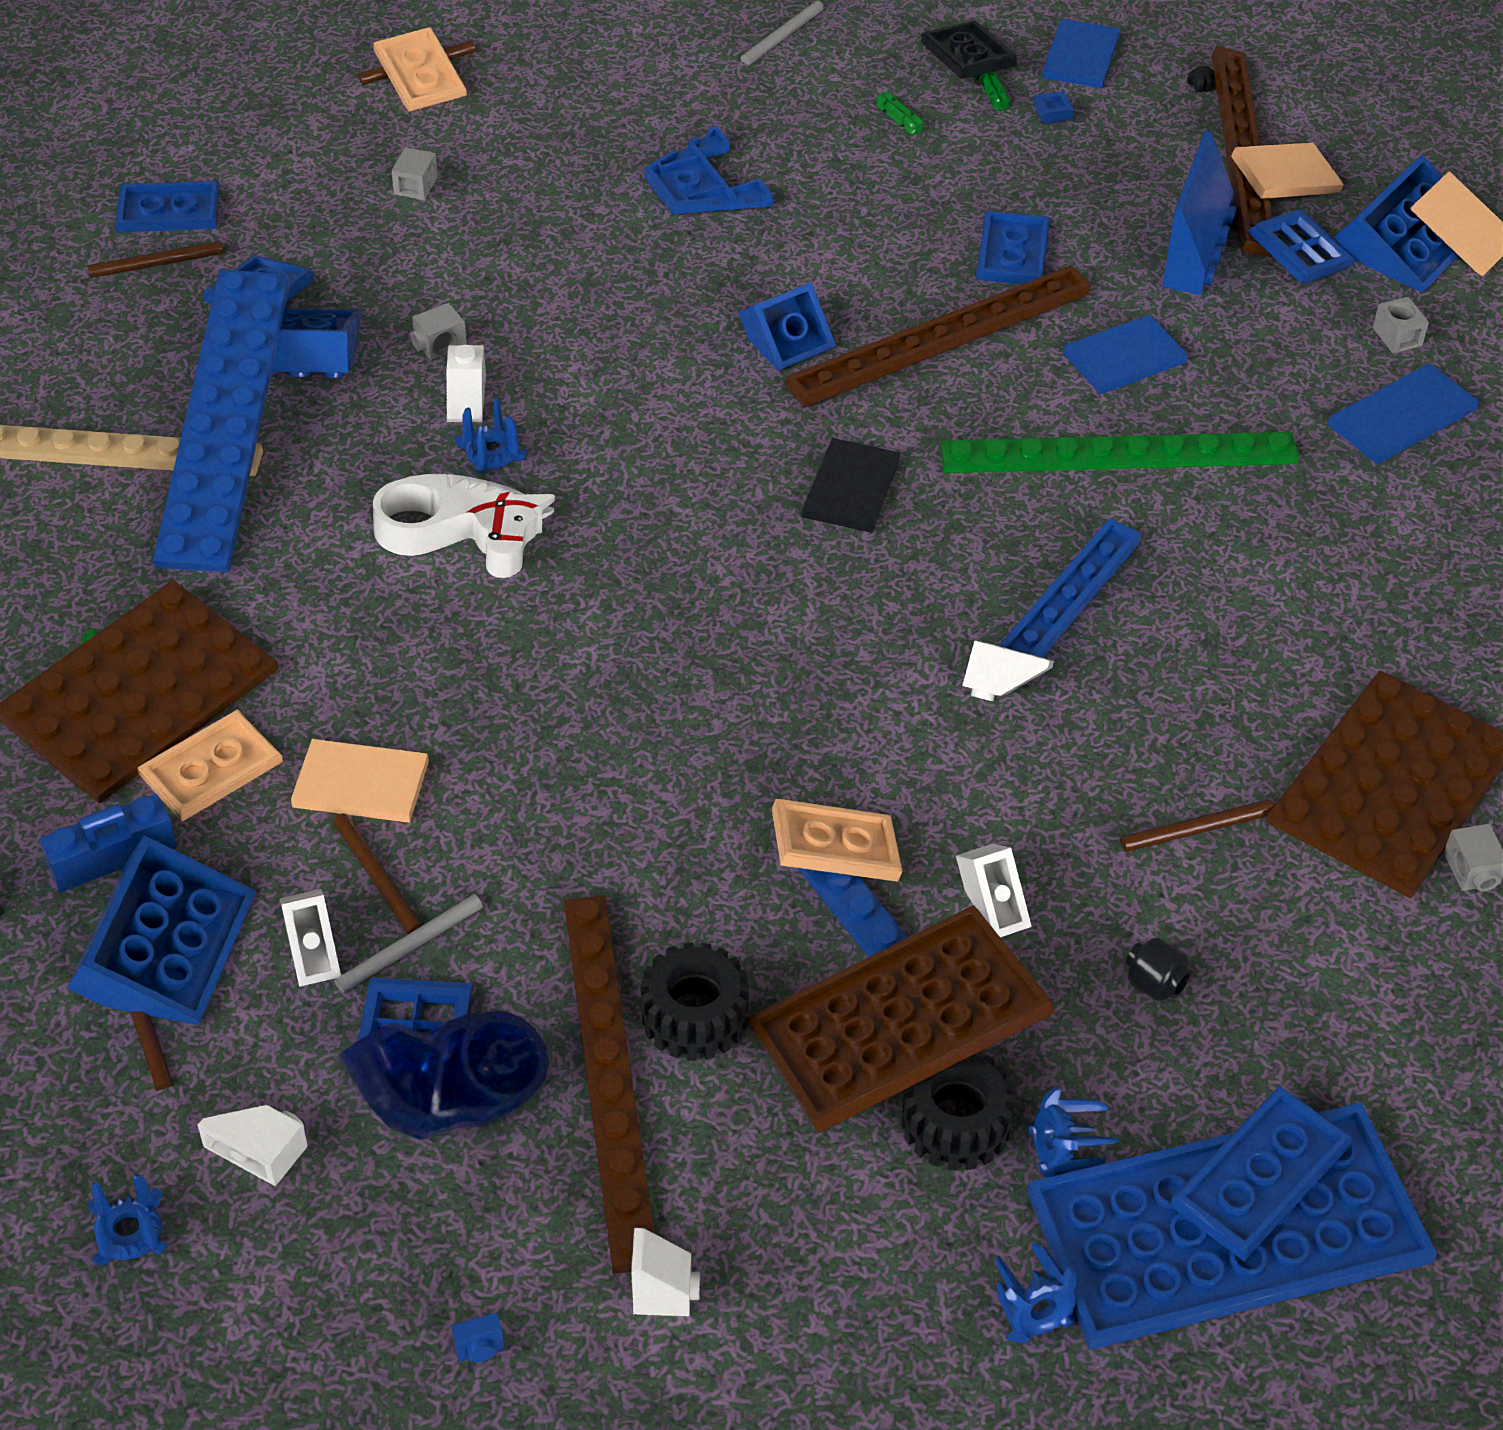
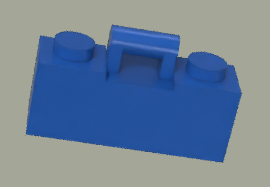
[39,793,177,893]

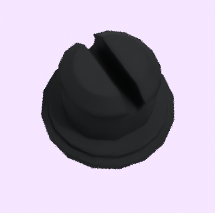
[1187,66,1214,93]

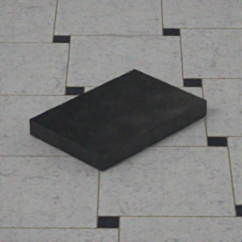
[921,20,1017,79]
[802,438,901,533]

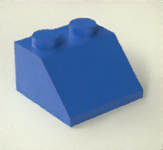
[738,282,836,371]

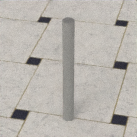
[741,0,824,65]
[334,894,483,994]

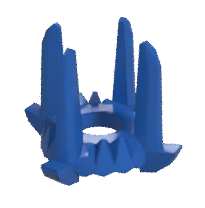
[454,398,528,474]
[1027,1087,1118,1178]
[87,1174,168,1266]
[995,1243,1077,1343]

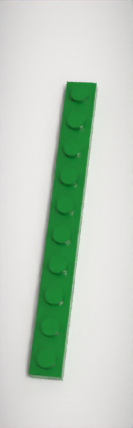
[940,432,1299,473]

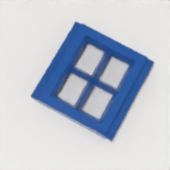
[1248,209,1356,284]
[355,977,473,1074]

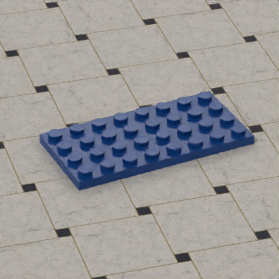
[1027,1102,1437,1350]

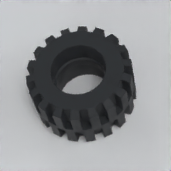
[641,942,749,1061]
[901,1053,1016,1171]

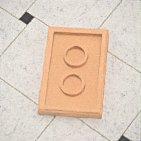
[373,27,467,111]
[1231,143,1344,199]
[1410,171,1503,276]
[137,709,283,822]
[291,739,429,823]
[772,799,902,882]

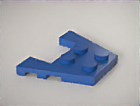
[644,126,773,214]

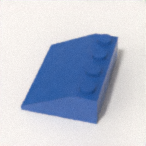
[1162,131,1237,295]
[1334,154,1459,292]
[271,308,362,378]
[67,835,256,1025]

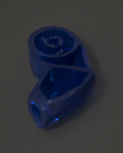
[339,1011,549,1141]

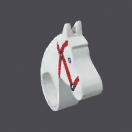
[373,474,555,578]

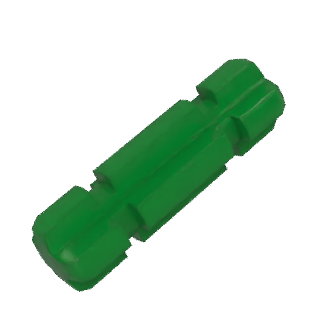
[978,71,1010,111]
[876,92,924,135]

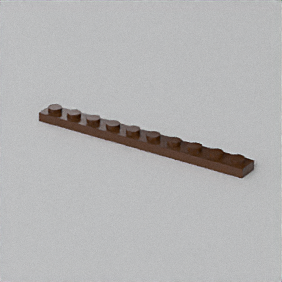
[1211,46,1275,257]
[786,265,1091,407]
[564,895,654,1274]

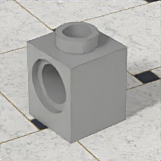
[391,147,438,200]
[1373,297,1429,353]
[410,303,467,360]
[1444,824,1503,892]

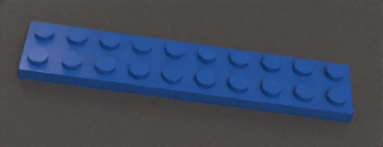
[153,270,290,573]

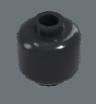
[1125,938,1192,1001]

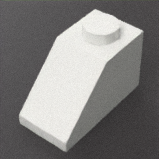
[446,345,486,422]
[963,641,1054,701]
[956,844,1032,937]
[280,889,341,987]
[198,1105,308,1186]
[632,1228,700,1316]

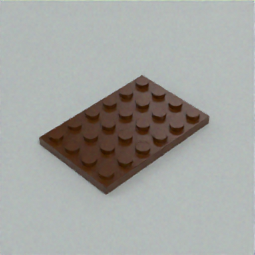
[0,580,278,804]
[1266,670,1503,899]
[747,905,1055,1133]

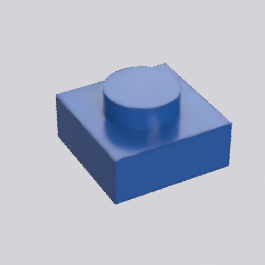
[1033,91,1074,124]
[451,1312,504,1363]

